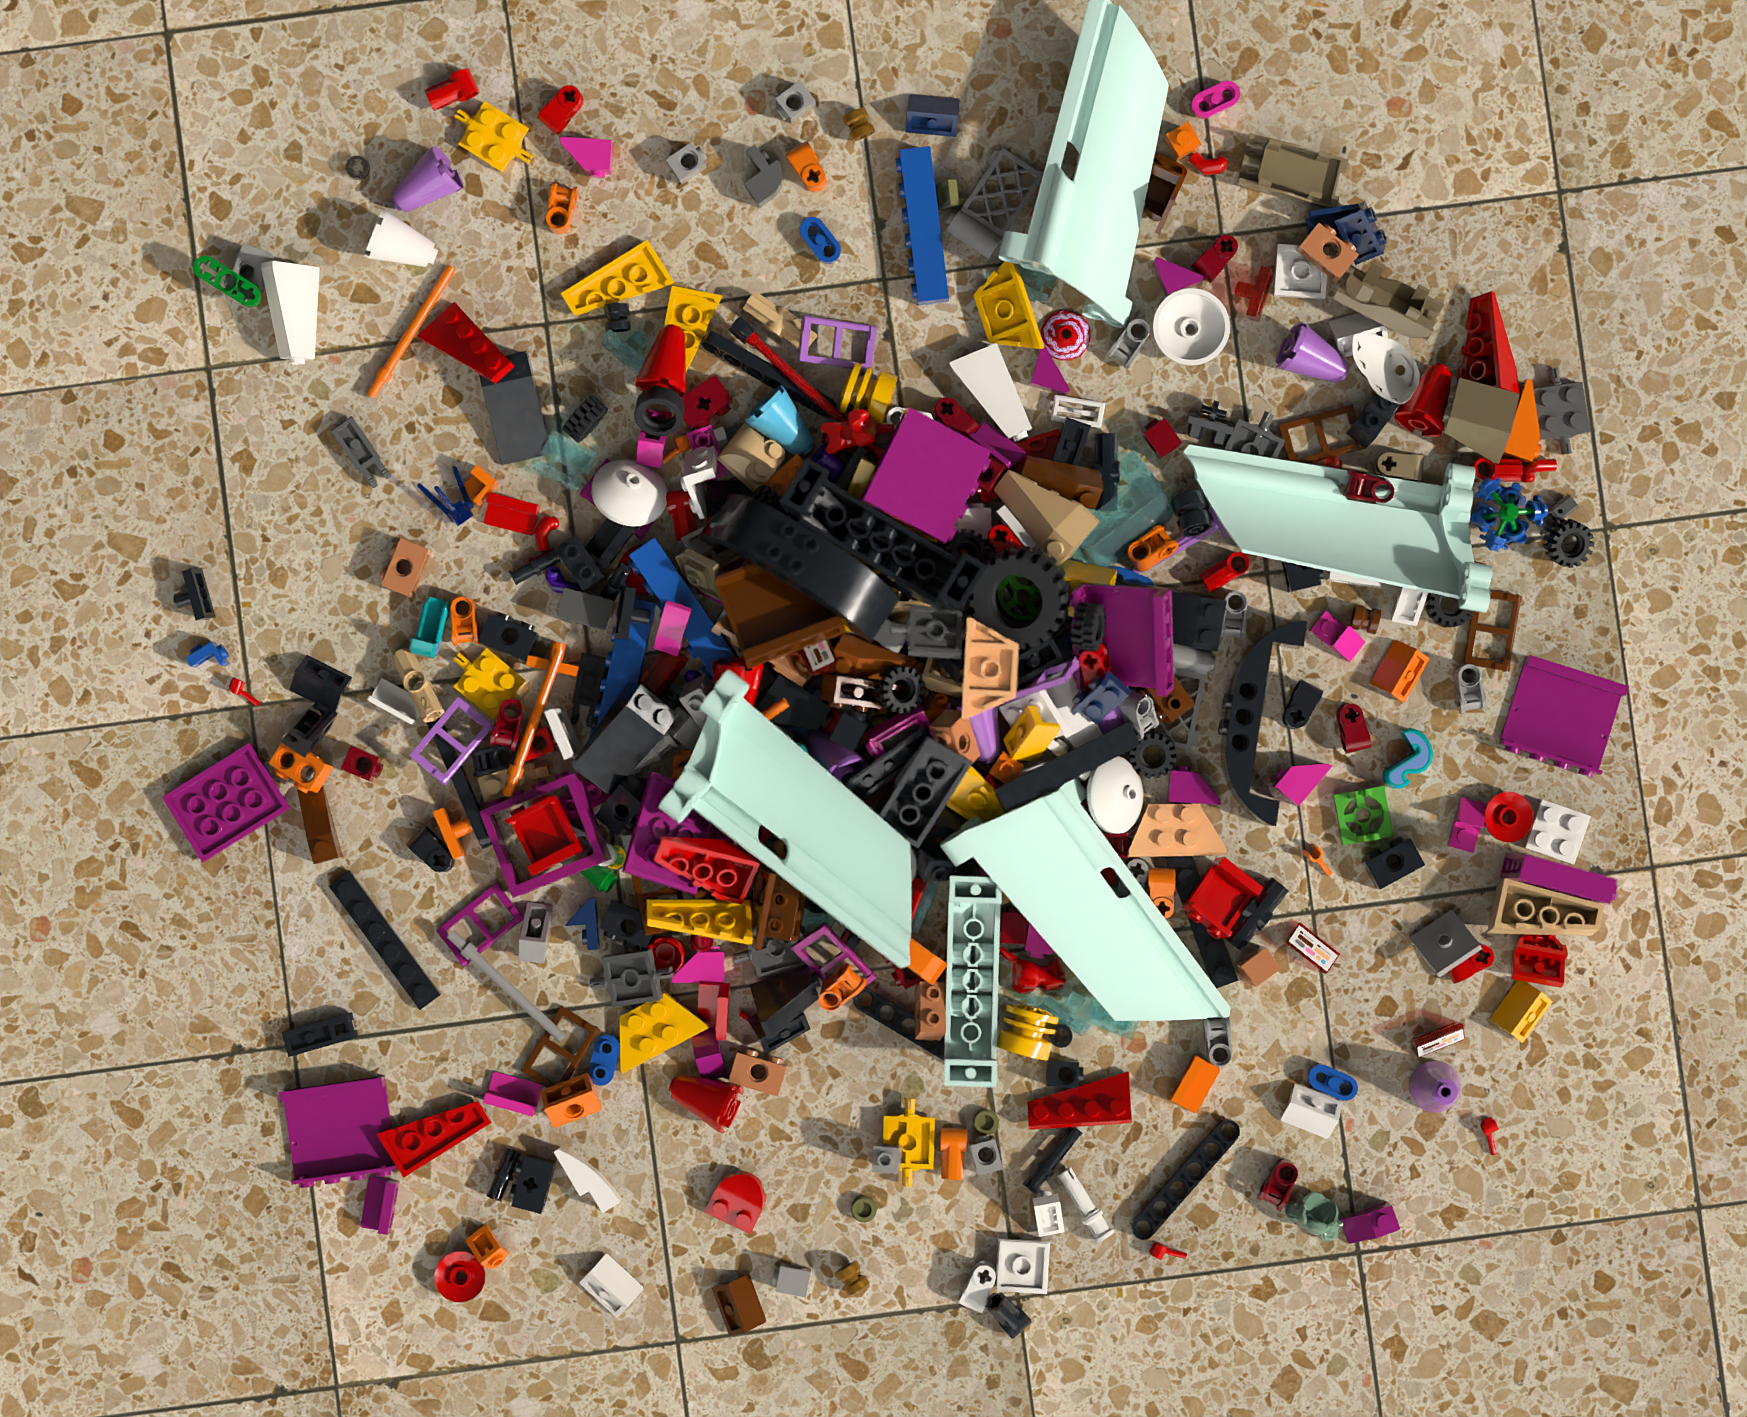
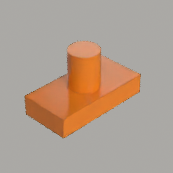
[526,641,579,677]
[433,808,474,859]

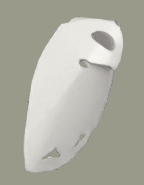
[1352,333,1419,404]

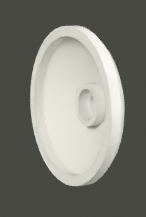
[1153,288,1230,366]
[591,459,668,526]
[1087,756,1143,834]

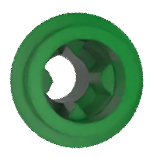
[580,865,618,893]

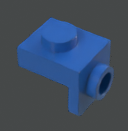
[186,641,230,668]

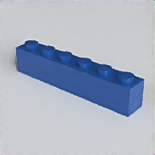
[895,146,949,306]
[628,537,736,680]
[589,599,656,738]

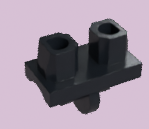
[1187,400,1234,445]

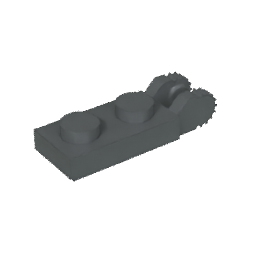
[330,416,391,489]

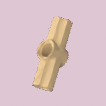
[743,291,818,350]
[391,648,445,723]

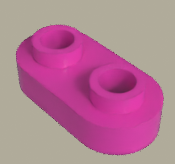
[1191,81,1240,119]

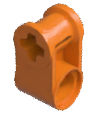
[785,141,827,192]
[546,182,578,235]
[1128,525,1179,572]
[450,596,480,646]
[1149,868,1175,919]
[818,963,867,1011]

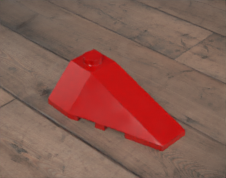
[1457,291,1519,394]
[653,836,760,905]

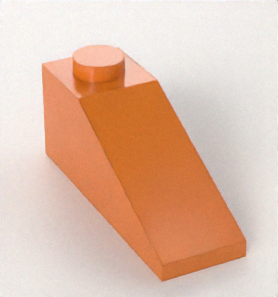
[1503,379,1542,464]

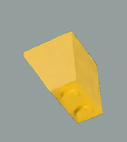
[1055,560,1117,617]

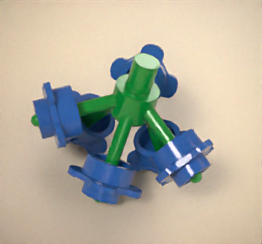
[1470,477,1548,551]

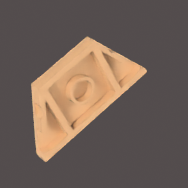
[962,618,1019,719]
[1127,804,1227,857]

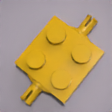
[454,101,533,172]
[453,648,527,720]
[883,1098,935,1187]

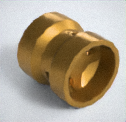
[842,107,875,142]
[835,1260,870,1296]

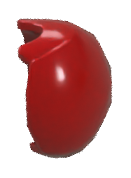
[647,935,685,974]

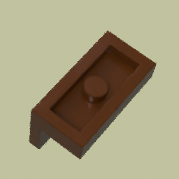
[712,1274,766,1336]

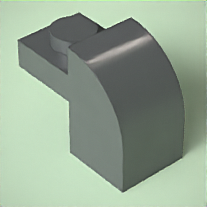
[744,144,783,208]

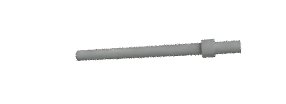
[447,930,567,1043]

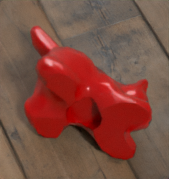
[820,409,895,454]
[999,947,1067,994]

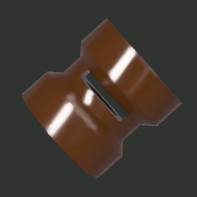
[1350,604,1381,635]

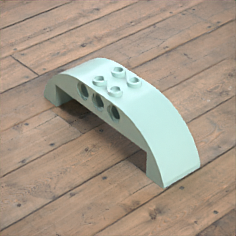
[944,876,1002,1087]

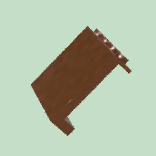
[714,561,846,669]

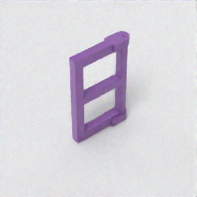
[798,315,877,371]
[1002,656,1080,704]
[409,697,493,785]

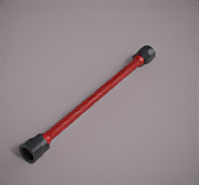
[728,316,884,465]

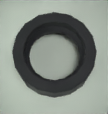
[634,386,685,437]

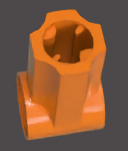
[940,1128,967,1180]

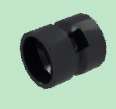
[1171,490,1212,537]

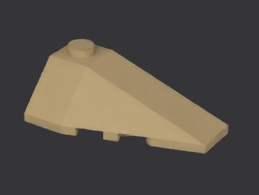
[994,470,1100,565]

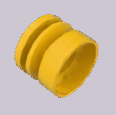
[840,362,898,424]
[997,1004,1059,1060]

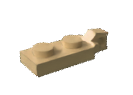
[477,763,551,803]

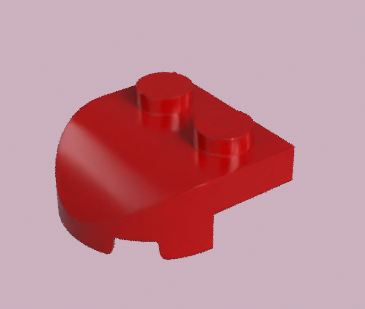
[1511,934,1568,988]
[704,1170,767,1234]

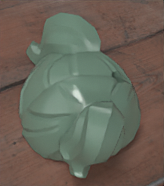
[1285,1192,1343,1241]

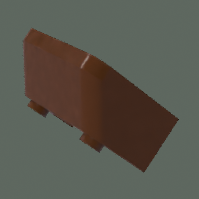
[1071,152,1187,235]

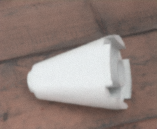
[364,209,438,267]

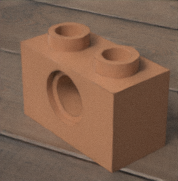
[1296,223,1359,282]
[380,538,432,598]
[929,710,980,764]
[1236,946,1281,987]
[914,981,946,1040]
[728,1048,787,1096]

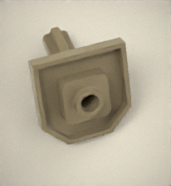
[675,548,742,602]

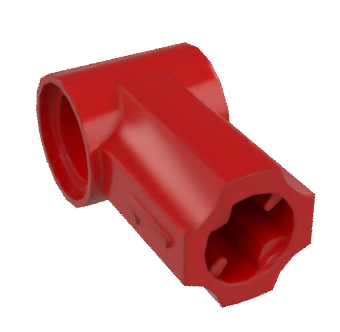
[424,68,480,111]
[1469,457,1523,483]
[666,489,697,541]
[1199,552,1250,594]

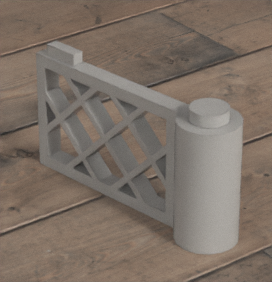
[945,148,1043,259]
[1159,644,1216,750]

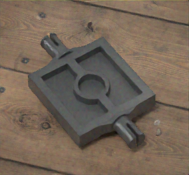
[1533,367,1590,455]
[1223,411,1285,458]
[890,605,967,659]
[733,926,820,979]
[590,948,674,1007]

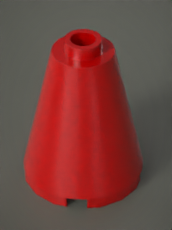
[635,324,686,398]
[1394,363,1452,438]
[712,657,764,707]
[669,1074,744,1134]

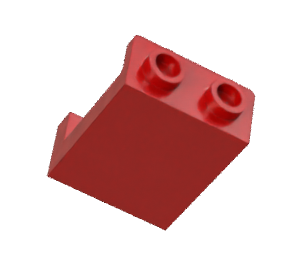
[505,794,583,876]
[1182,856,1264,939]

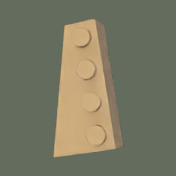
[1487,878,1604,936]

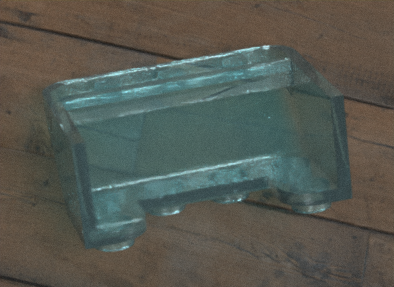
[1077,450,1173,568]

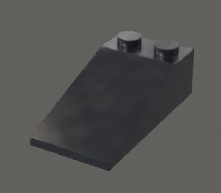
[479,351,552,465]
[1121,580,1227,652]
[571,682,678,796]
[873,736,973,848]

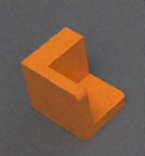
[460,465,499,506]

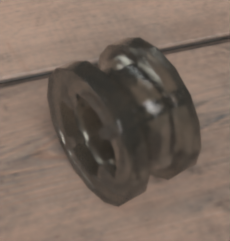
[346,155,370,180]

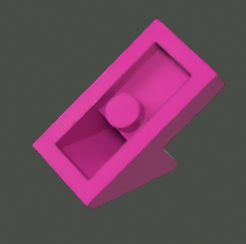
[1309,611,1365,662]
[1447,797,1486,853]

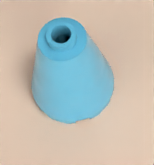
[744,385,814,457]

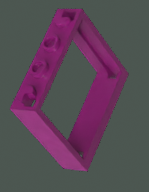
[479,770,612,898]
[1500,853,1618,905]

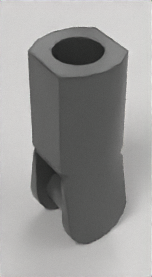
[1532,494,1578,536]

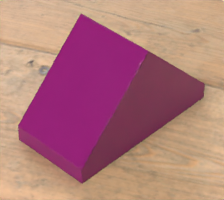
[1152,257,1204,298]
[1030,346,1070,396]
[691,1026,728,1080]

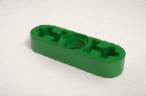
[193,256,262,308]

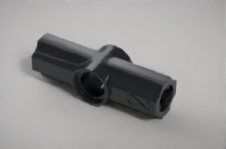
[1093,433,1120,512]
[1224,877,1289,951]

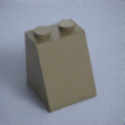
[1442,378,1520,464]

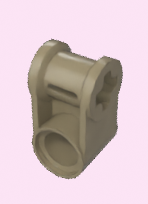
[1373,452,1424,482]

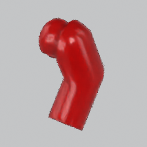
[1188,151,1228,176]

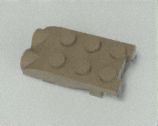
[1238,133,1349,208]
[1333,261,1444,340]

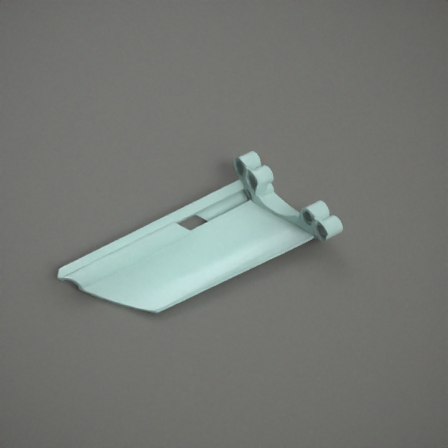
[998,0,1169,328]
[1182,444,1492,613]
[658,670,911,968]
[940,778,1230,1021]

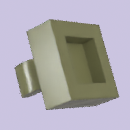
[935,179,966,210]

